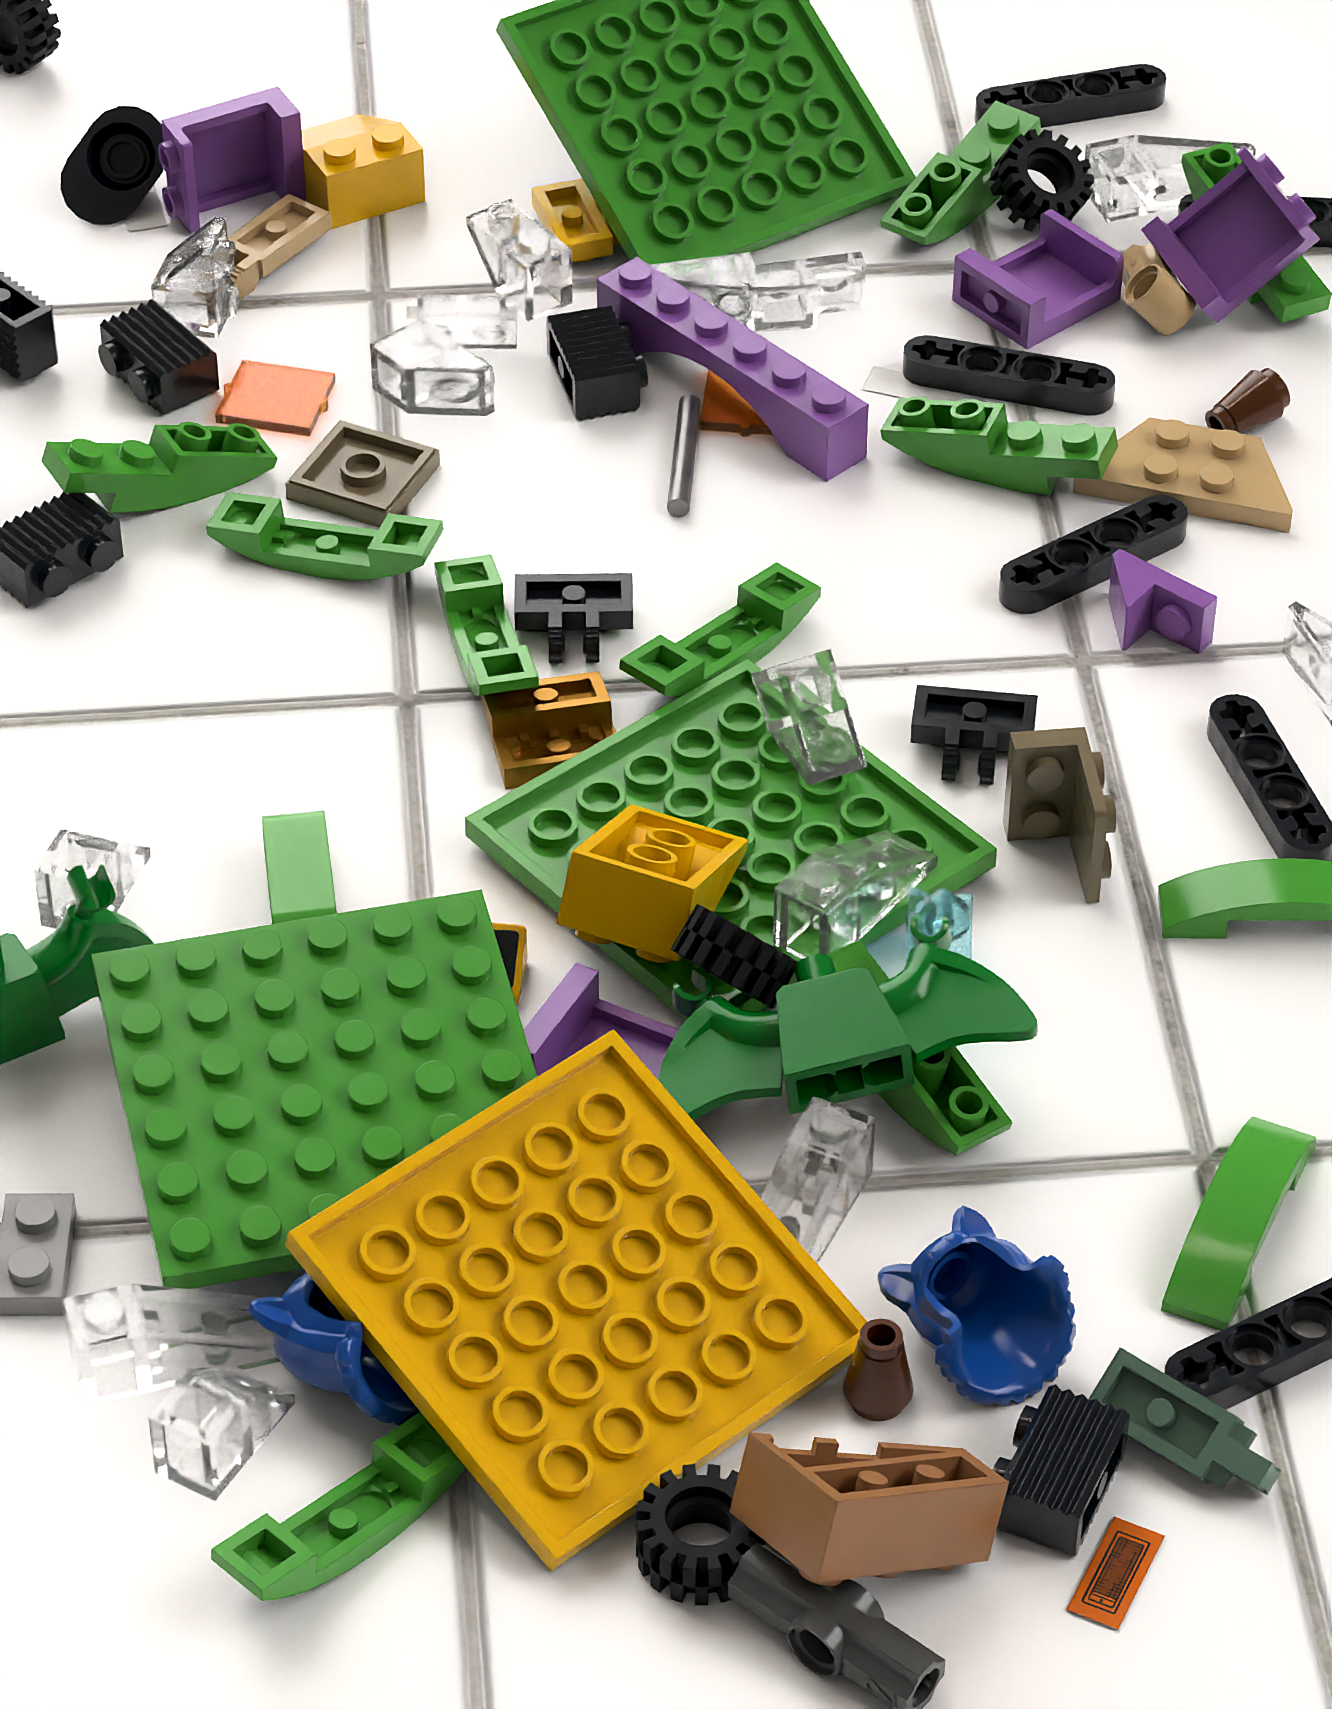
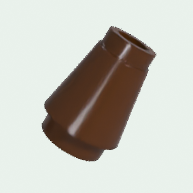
[1205,368,1290,433]
[843,1318,914,1421]

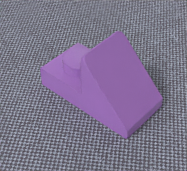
[1108,548,1218,654]

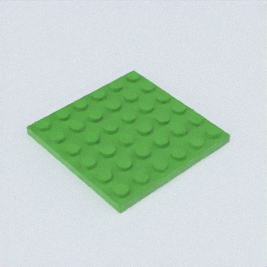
[496,0,916,281]
[465,659,997,1021]
[91,889,537,1294]

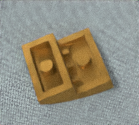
[481,671,616,790]

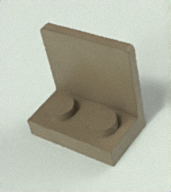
[1003,727,1116,903]

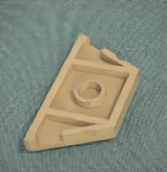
[1073,417,1293,533]

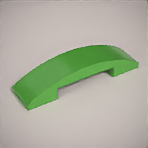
[206,492,444,580]
[434,554,539,696]
[619,562,821,697]
[1158,858,1332,939]
[1161,1116,1316,1331]
[211,1412,466,1601]

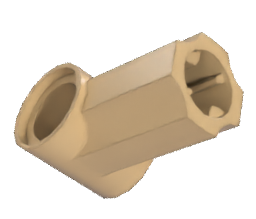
[1122,243,1196,335]

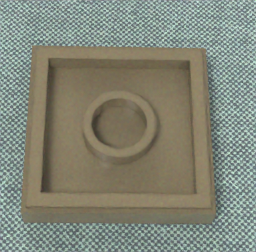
[285,420,440,527]

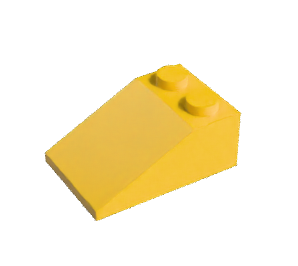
[302,114,425,229]
[556,804,749,963]

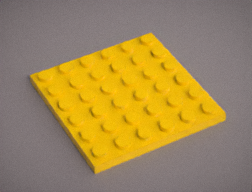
[285,1029,867,1571]

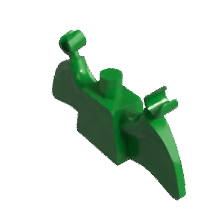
[0,864,155,1065]
[658,913,1038,1120]

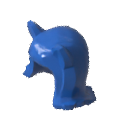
[877,1205,1076,1406]
[248,1272,420,1425]

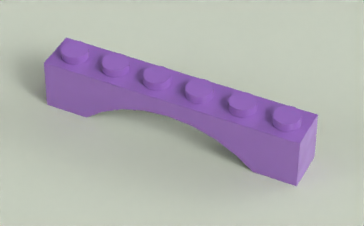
[597,257,869,482]

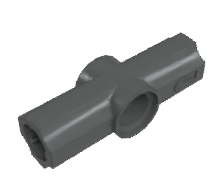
[728,1542,945,1709]

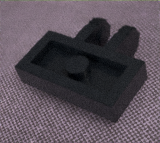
[514,573,633,663]
[910,685,1038,785]

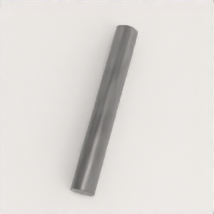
[667,394,701,517]

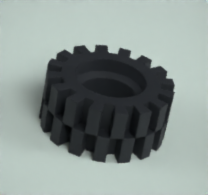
[0,0,61,74]
[990,129,1094,232]
[670,904,798,1009]
[636,1464,767,1605]

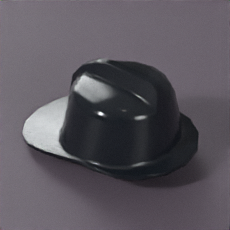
[60,106,164,225]

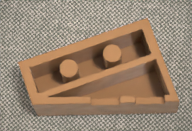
[729,1432,1009,1586]

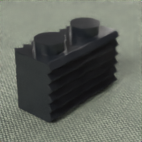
[0,272,59,382]
[98,298,220,416]
[546,305,648,421]
[0,492,124,608]
[993,1384,1130,1556]

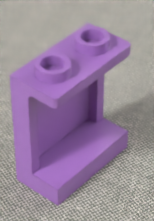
[158,86,306,234]
[1141,146,1320,323]
[952,209,1124,350]
[523,962,679,1079]

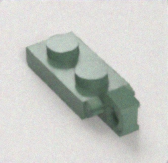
[1088,1347,1282,1495]

